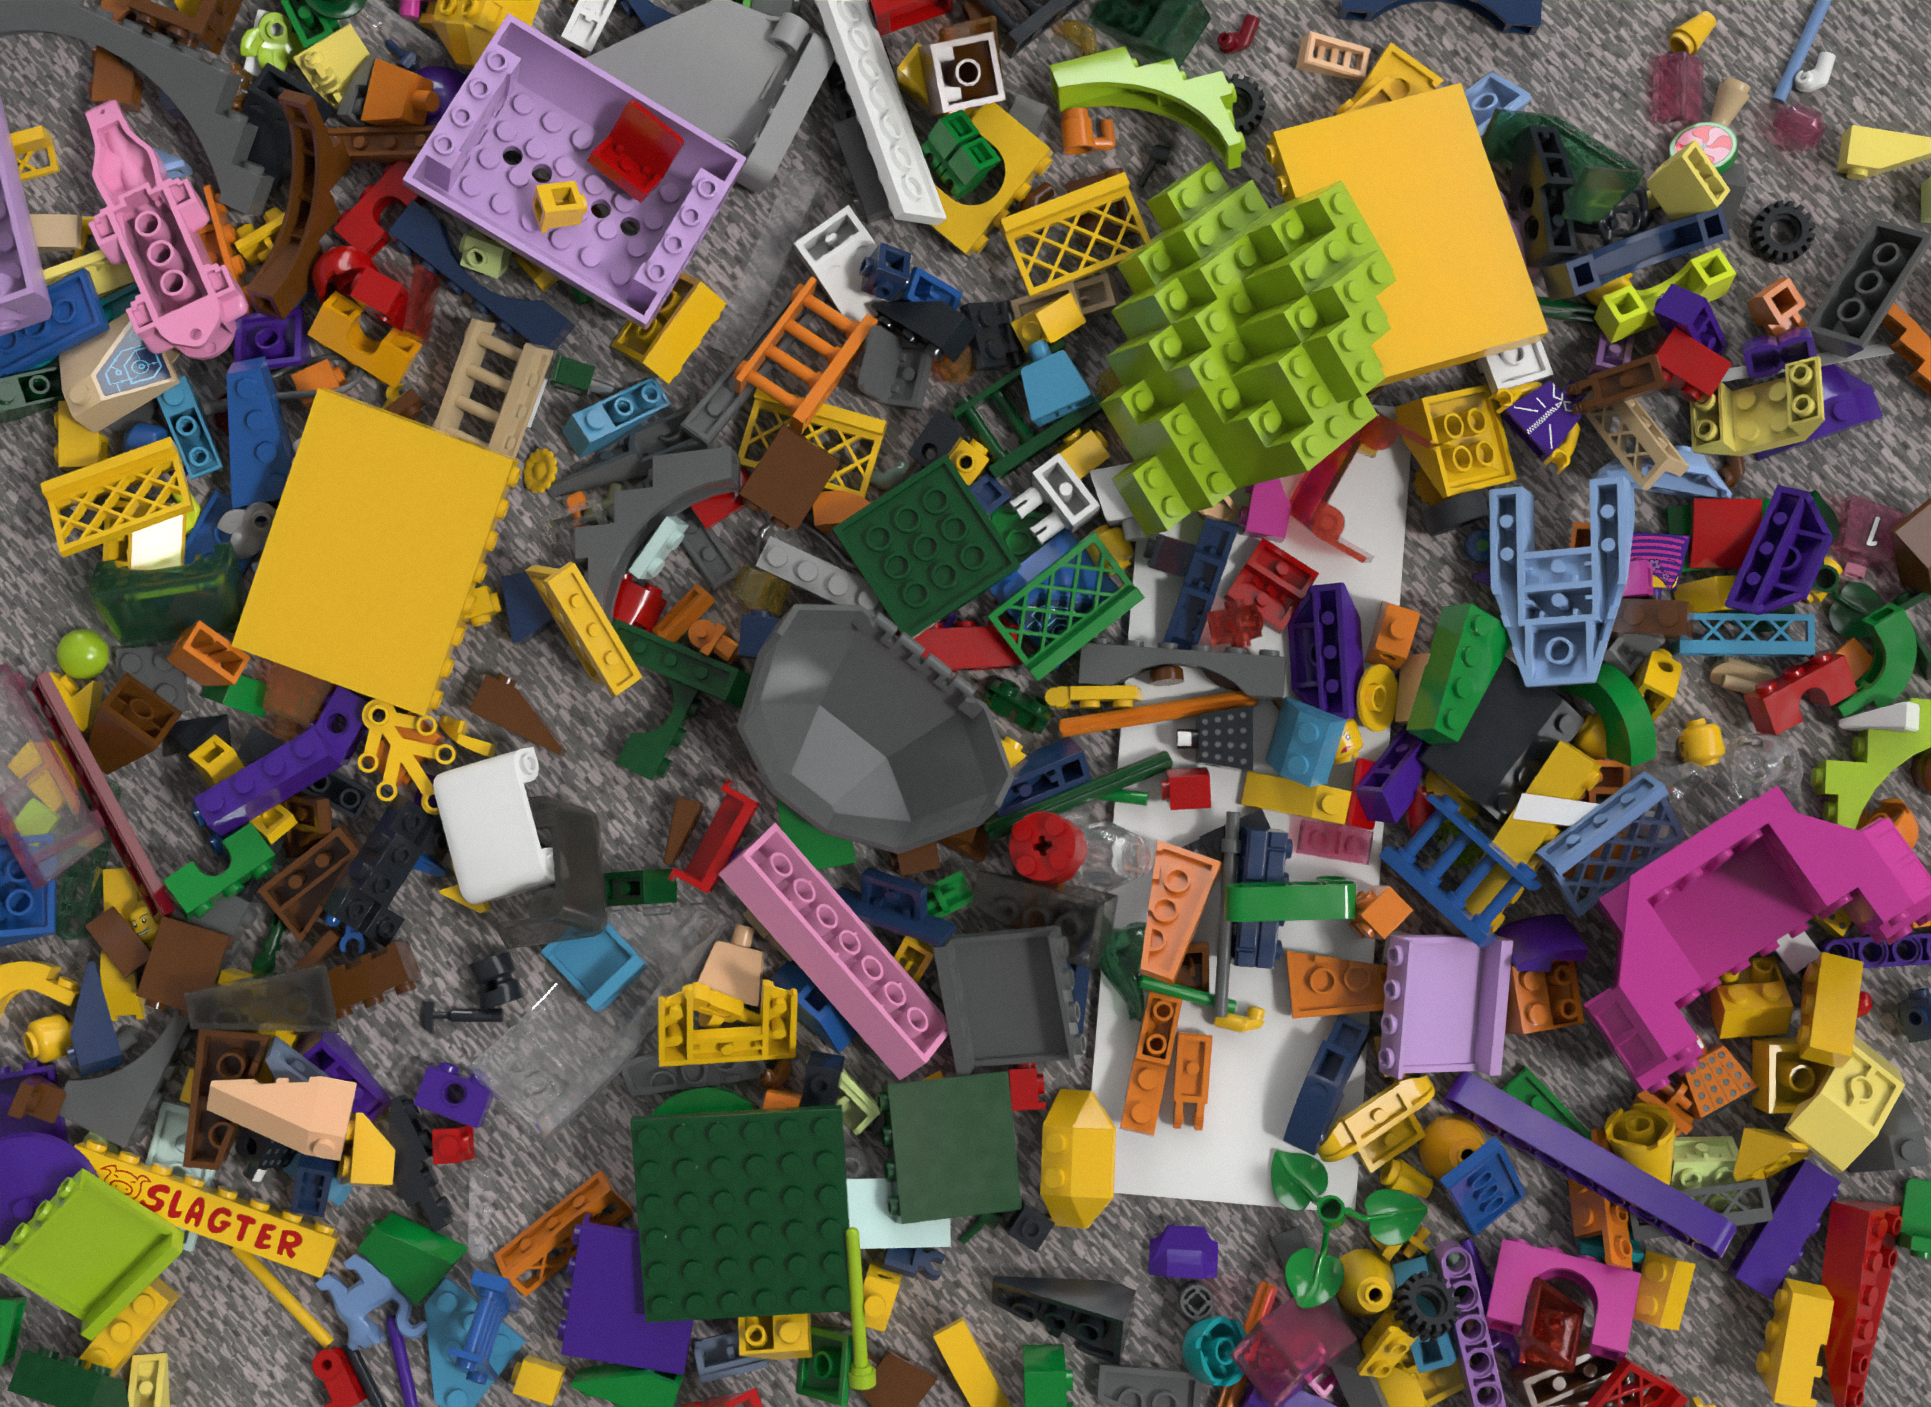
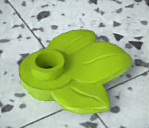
[240,12,305,71]

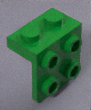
[1896,1178,1931,1259]

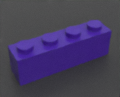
[193,727,342,837]
[1726,1159,1841,1299]

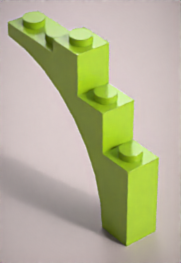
[1049,46,1246,170]
[1810,698,1931,830]

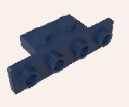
[836,867,956,946]

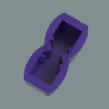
[1742,327,1817,378]

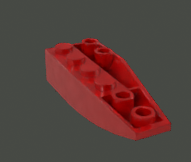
[1822,1199,1902,1407]

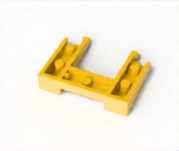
[657,979,798,1067]

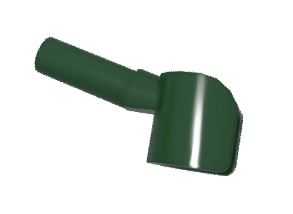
[959,1212,1003,1244]

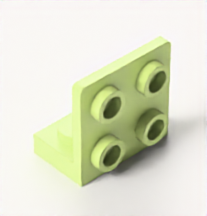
[1670,1136,1740,1211]

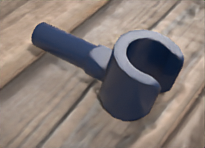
[385,39,420,73]

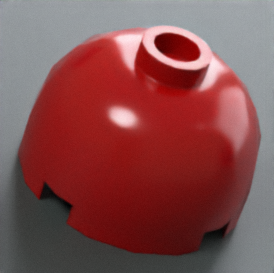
[312,245,381,305]

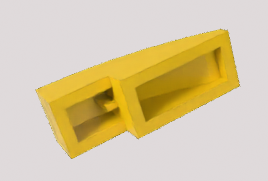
[933,1316,1011,1407]

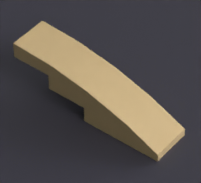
[30,214,82,253]

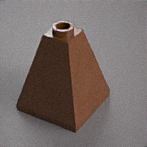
[88,672,182,775]

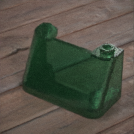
[88,542,248,648]

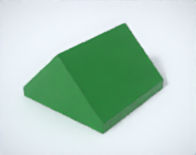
[796,1325,853,1407]

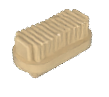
[1710,655,1776,694]

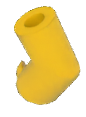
[1214,1006,1266,1033]

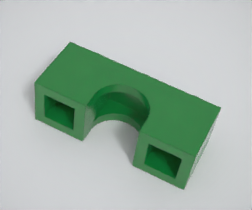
[163,823,275,921]

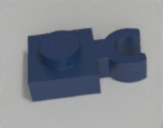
[881,1247,945,1281]

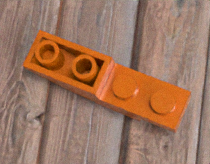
[1119,992,1182,1137]

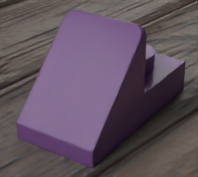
[1587,329,1635,375]

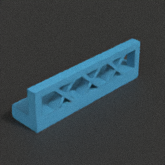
[1672,613,1815,657]

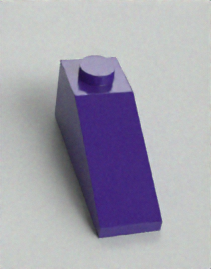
[1653,284,1728,356]
[1355,725,1429,824]
[296,1020,392,1122]

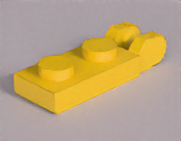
[1044,685,1142,709]

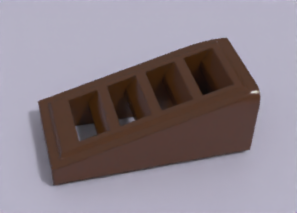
[663,797,705,866]

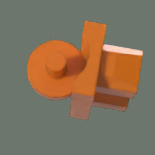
[688,619,739,665]
[1630,1082,1694,1137]

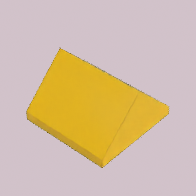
[1733,1128,1814,1181]

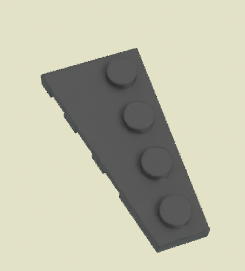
[619,1020,768,1097]

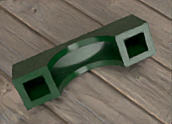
[616,642,702,783]

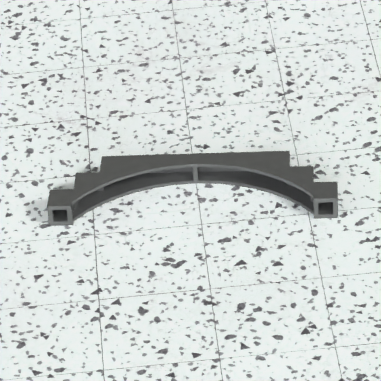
[0,0,275,215]

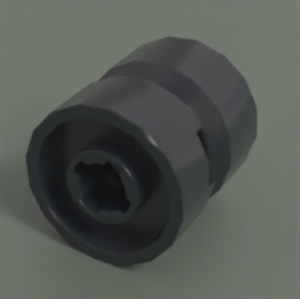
[467,952,524,1011]

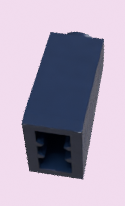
[501,563,585,646]

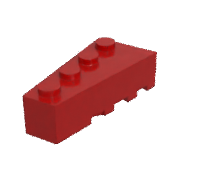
[894,619,1022,673]

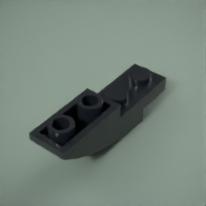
[237,725,374,821]
[389,1094,454,1232]

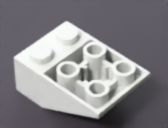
[794,205,905,322]

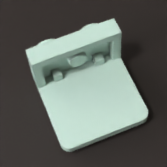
[610,488,689,579]

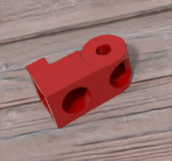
[312,1346,367,1407]

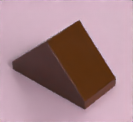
[1174,941,1209,993]

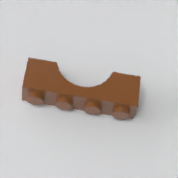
[88,0,151,112]

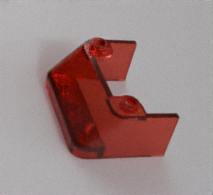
[1289,407,1439,563]

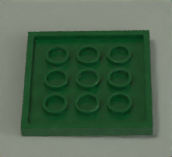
[832,454,1021,639]

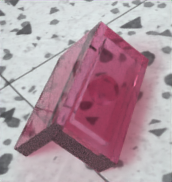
[1652,51,1704,125]

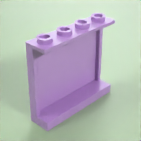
[1378,934,1513,1079]

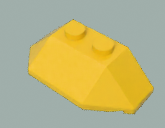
[1040,1089,1116,1229]

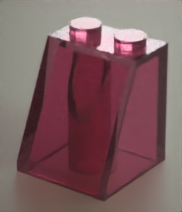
[1230,1297,1357,1407]

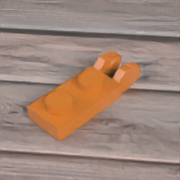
[1172,1032,1213,1131]

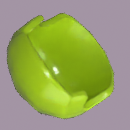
[56,628,109,680]

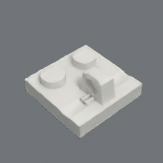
[1476,340,1554,394]

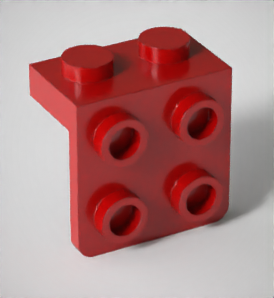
[587,100,684,203]

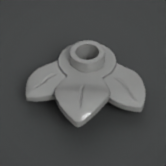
[217,502,276,559]

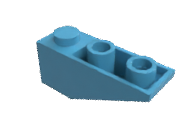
[157,375,224,480]
[562,376,671,459]
[1392,1255,1458,1373]

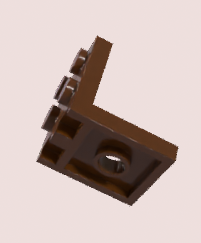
[128,0,243,56]

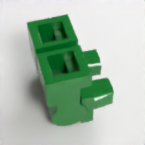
[921,109,1001,200]

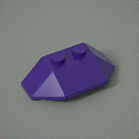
[1755,364,1883,461]
[1724,485,1833,616]
[1288,582,1364,719]

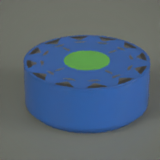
[1464,529,1490,563]

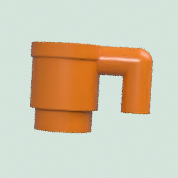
[1060,108,1116,155]

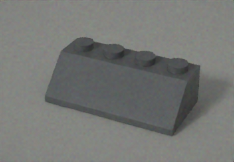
[1805,219,1931,358]

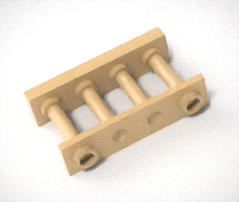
[431,318,554,458]

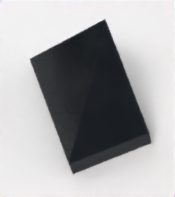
[162,715,232,757]

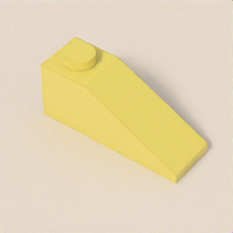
[1837,125,1931,180]
[128,1353,170,1407]

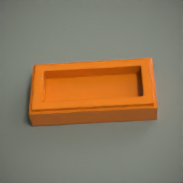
[651,583,716,643]

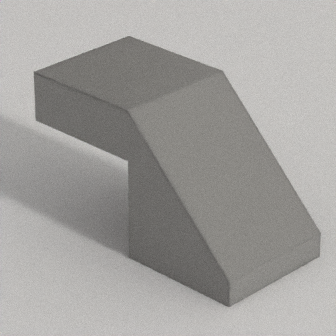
[1603,634,1666,677]

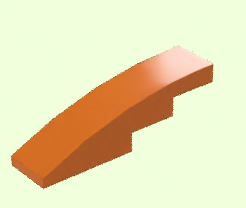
[1881,303,1931,396]

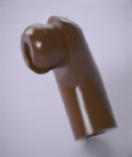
[1020,182,1054,212]
[1717,455,1745,489]
[759,1058,793,1090]

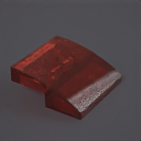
[403,265,440,347]

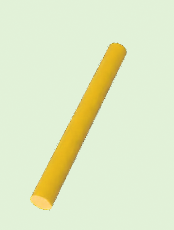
[231,1247,335,1349]

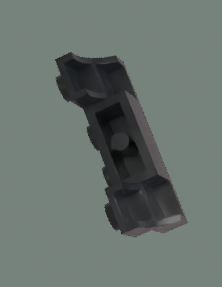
[322,793,449,948]

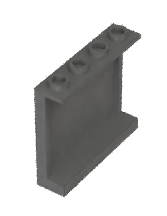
[933,925,1086,1076]

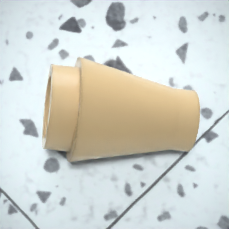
[1709,77,1750,127]

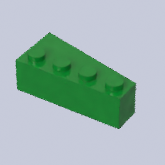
[1406,603,1512,744]
[1023,1344,1073,1407]

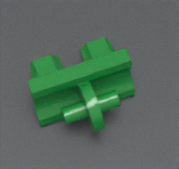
[927,870,976,918]

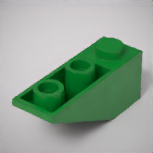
[570,1364,686,1407]

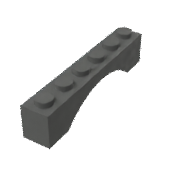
[1078,638,1287,701]

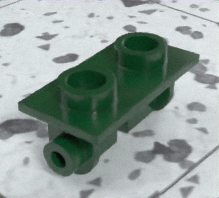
[983,678,1054,735]

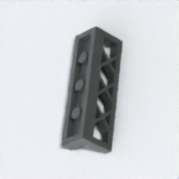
[1628,1178,1774,1241]

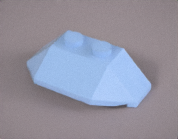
[1591,444,1732,499]

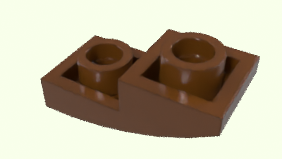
[85,906,150,979]

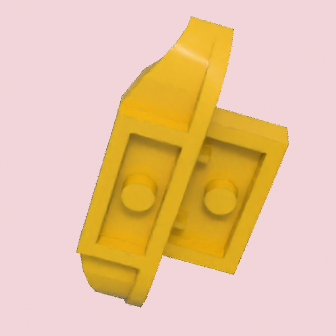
[1317,1073,1435,1173]

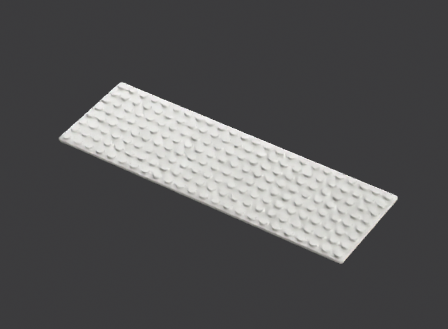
[1091,405,1411,1211]

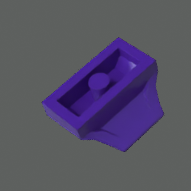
[1148,1225,1218,1279]

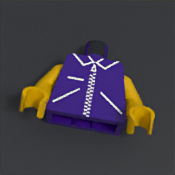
[1488,380,1585,475]

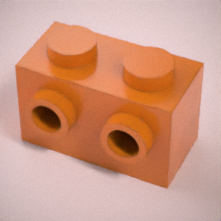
[1348,886,1413,940]

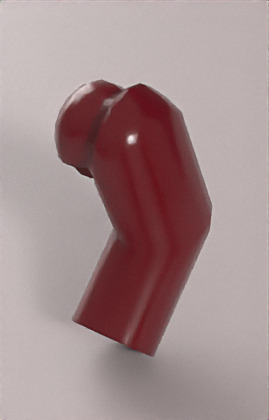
[1217,14,1260,54]

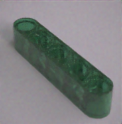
[56,777,121,940]

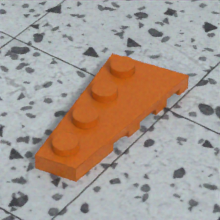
[1140,839,1221,985]

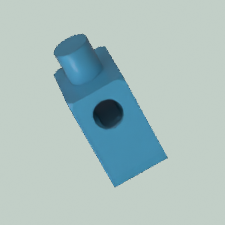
[1021,340,1097,427]

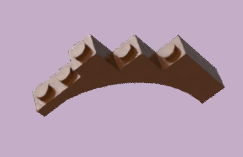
[246,89,352,321]

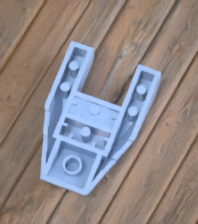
[1489,476,1635,688]

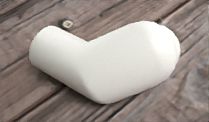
[1795,52,1836,93]

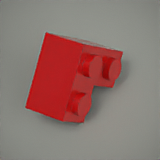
[1649,327,1732,403]

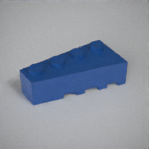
[226,356,295,508]

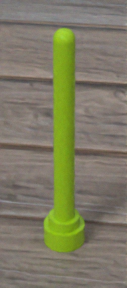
[845,1227,876,1390]

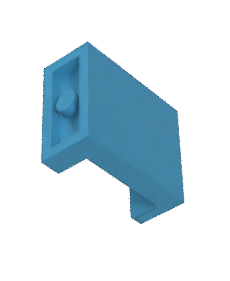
[540,905,650,1013]

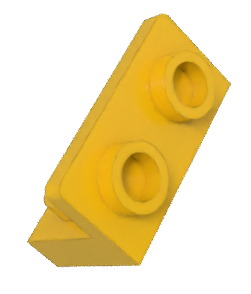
[1357,1300,1420,1378]

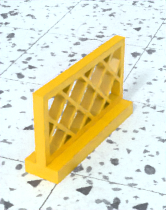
[999,172,1151,298]
[738,388,887,498]
[40,437,195,558]
[525,562,642,696]

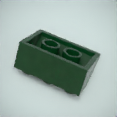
[7,1347,129,1407]

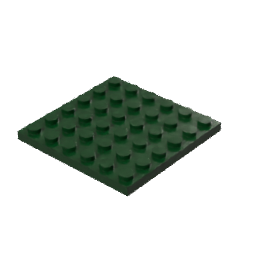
[630,1105,851,1323]

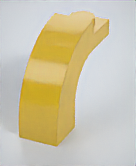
[188,734,298,845]
[0,961,81,1018]

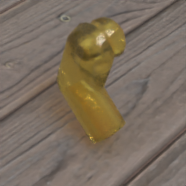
[1062,19,1099,56]

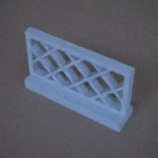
[1536,771,1686,918]

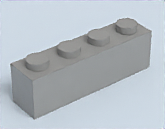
[756,536,887,617]

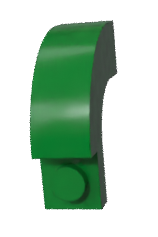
[1830,602,1917,718]
[1558,663,1656,767]
[651,1086,755,1115]

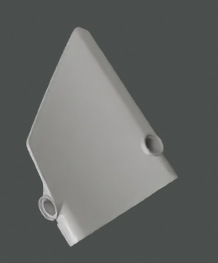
[584,0,835,195]

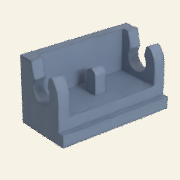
[694,1330,770,1383]

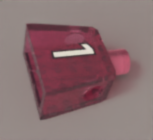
[1833,494,1908,580]

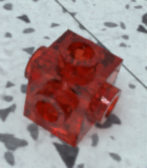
[1207,599,1263,648]

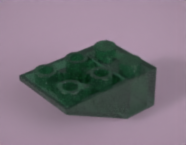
[1087,0,1212,69]

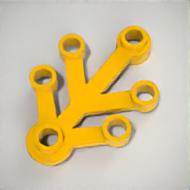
[358,699,456,815]

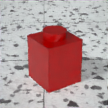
[1161,767,1211,810]

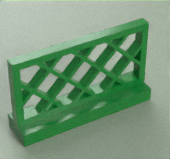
[986,532,1145,681]

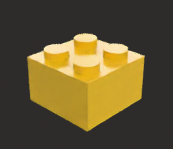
[1752,1038,1830,1114]

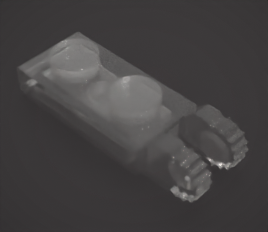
[468,1162,491,1262]

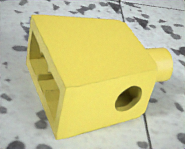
[1646,139,1731,220]

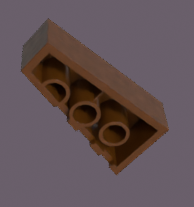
[183,1023,276,1170]

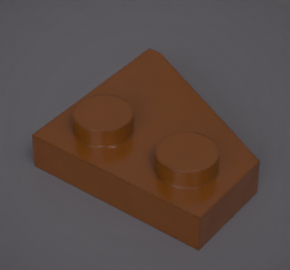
[282,793,332,859]

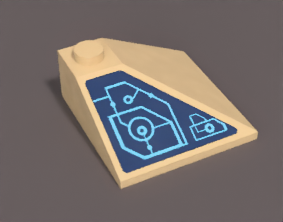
[59,312,180,433]

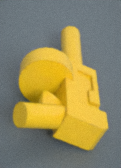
[664,982,760,1029]

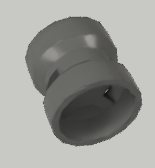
[1178,1281,1214,1320]

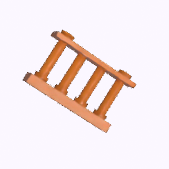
[733,276,878,435]

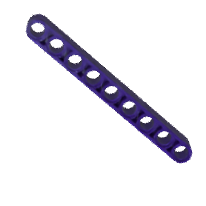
[1443,1071,1737,1260]

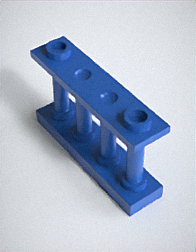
[1379,794,1542,947]
[448,1270,521,1385]

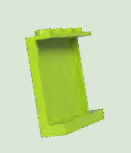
[0,1168,185,1341]

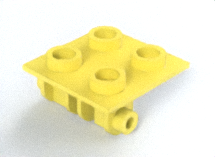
[293,23,370,109]

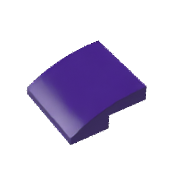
[1495,914,1588,972]

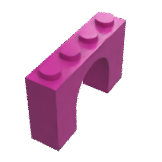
[1486,1238,1641,1362]

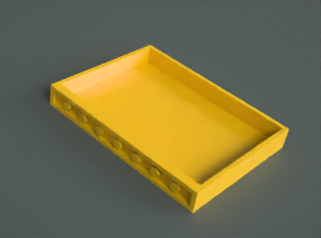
[1265,83,1549,388]
[231,388,521,717]

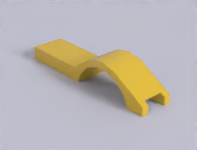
[100,868,145,1021]

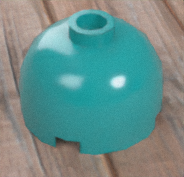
[1182,1316,1250,1386]

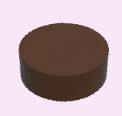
[1149,666,1184,686]

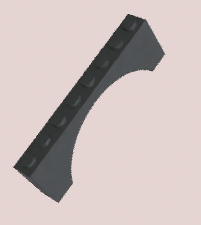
[58,866,259,1148]

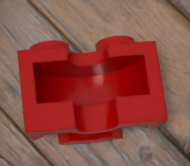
[613,572,668,633]

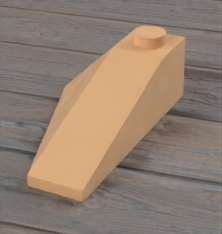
[206,1076,357,1161]

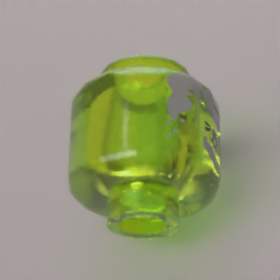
[1435,814,1482,866]

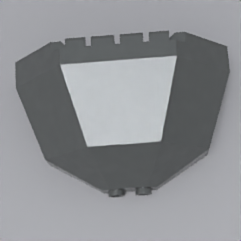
[736,604,1014,854]

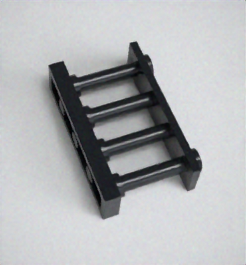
[957,0,1084,59]

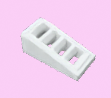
[1839,701,1920,732]

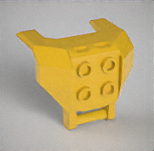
[418,0,575,70]

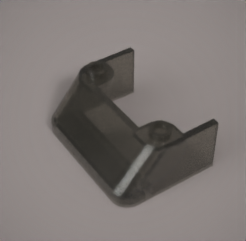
[495,796,608,949]

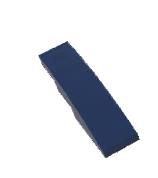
[1163,515,1239,650]
[290,1153,336,1218]

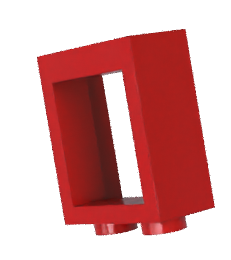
[867,0,953,36]

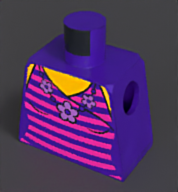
[1630,532,1690,600]

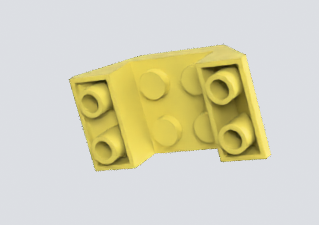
[1690,356,1825,456]
[1784,1035,1905,1173]

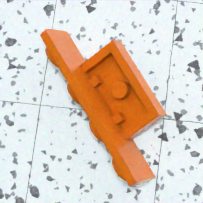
[198,184,254,315]
[1568,1128,1633,1269]

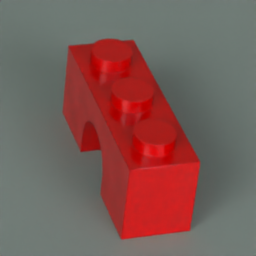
[333,160,428,259]
[350,266,423,335]
[1744,650,1858,736]

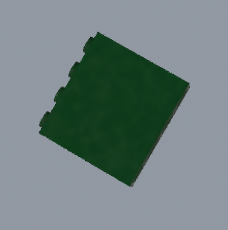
[877,1071,1022,1224]

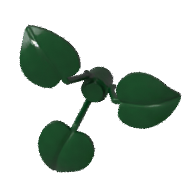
[1735,490,1884,639]

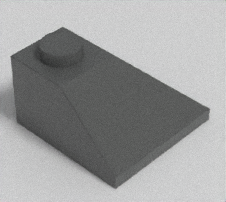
[1848,1093,1929,1173]

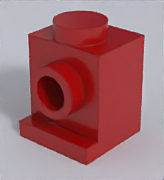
[1009,1062,1046,1111]
[432,1125,475,1164]

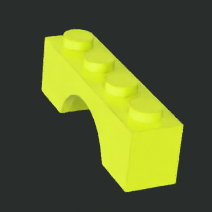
[1594,248,1736,344]

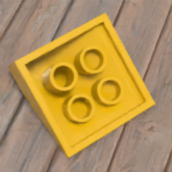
[1394,384,1517,498]

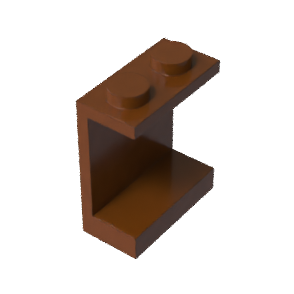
[739,423,840,531]
[136,916,237,1020]

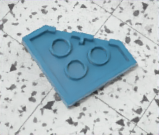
[424,1276,527,1407]

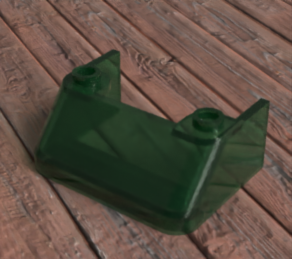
[1481,108,1646,224]

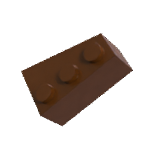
[257,823,363,943]

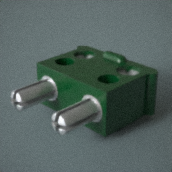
[548,354,615,398]

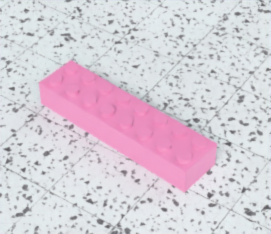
[718,823,949,1080]

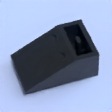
[241,62,334,190]

